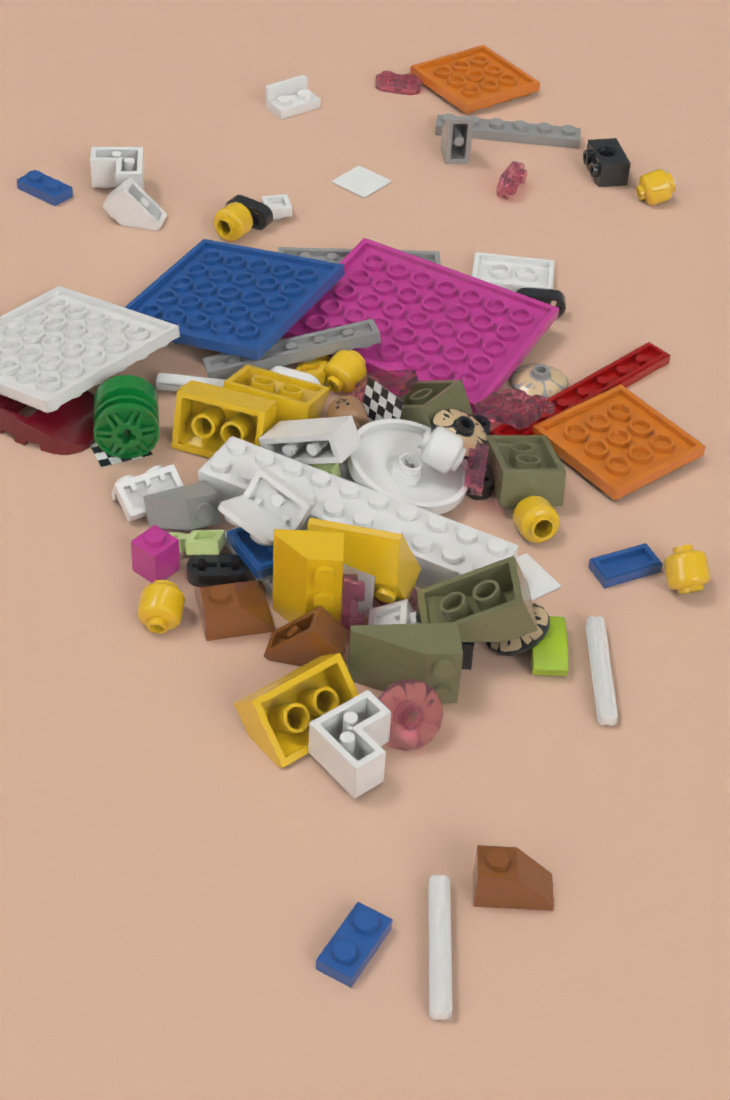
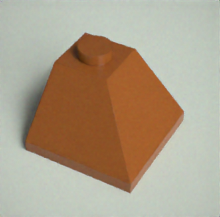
[195,580,274,641]

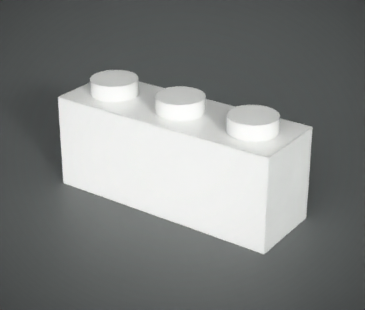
[258,416,362,465]

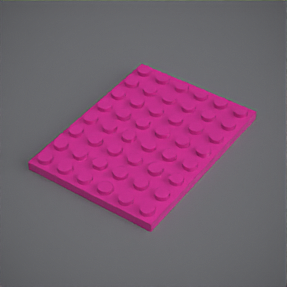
[281,238,559,415]

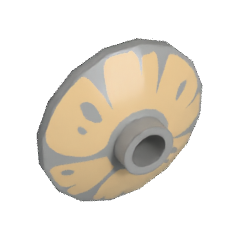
[510,364,569,401]

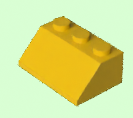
[223,364,330,425]
[171,380,277,458]
[307,518,421,604]
[273,529,344,623]
[233,653,359,768]

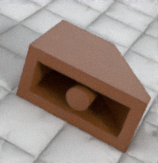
[264,606,349,666]
[473,845,554,911]

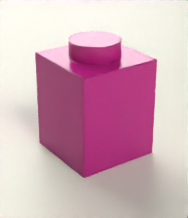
[131,525,180,583]

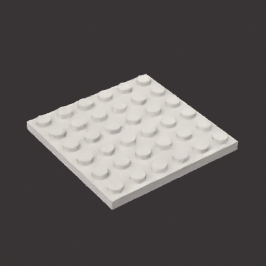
[0,286,180,413]

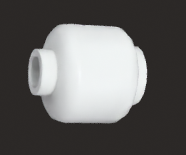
[417,426,467,473]

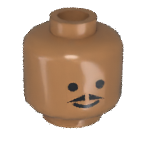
[326,396,369,430]

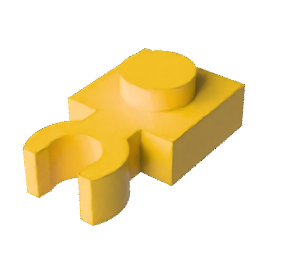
[296,355,329,384]

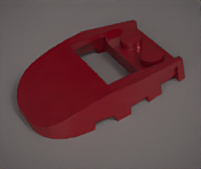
[0,390,95,455]

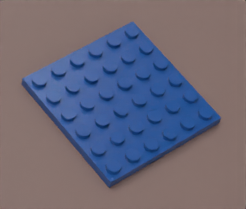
[124,239,345,360]

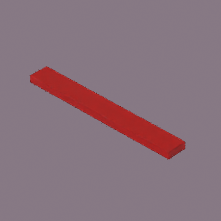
[489,342,670,435]

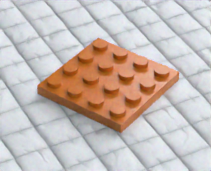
[410,45,540,114]
[532,385,706,501]

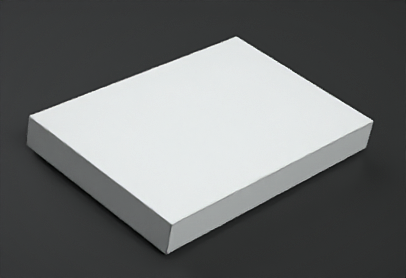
[472,252,555,292]

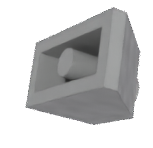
[440,116,474,164]
[143,481,222,530]

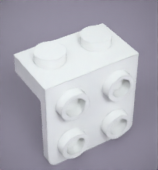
[218,466,316,546]

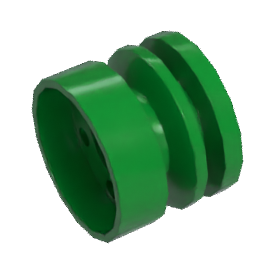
[94,375,159,458]

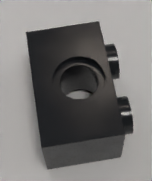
[583,138,631,187]

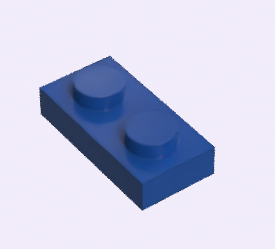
[17,170,73,206]
[316,902,393,988]

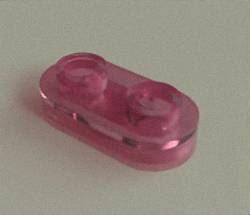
[375,71,422,95]
[496,161,528,199]
[464,443,490,496]
[342,574,365,641]

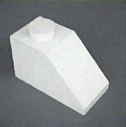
[102,177,168,231]

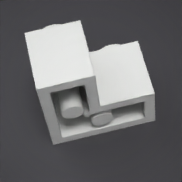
[90,147,144,190]
[308,690,391,799]

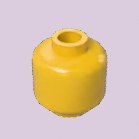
[636,169,675,206]
[213,202,253,242]
[325,350,367,393]
[513,496,560,543]
[663,544,711,595]
[137,580,185,634]

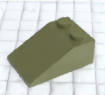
[387,380,473,428]
[486,435,566,510]
[417,556,538,642]
[348,622,463,704]

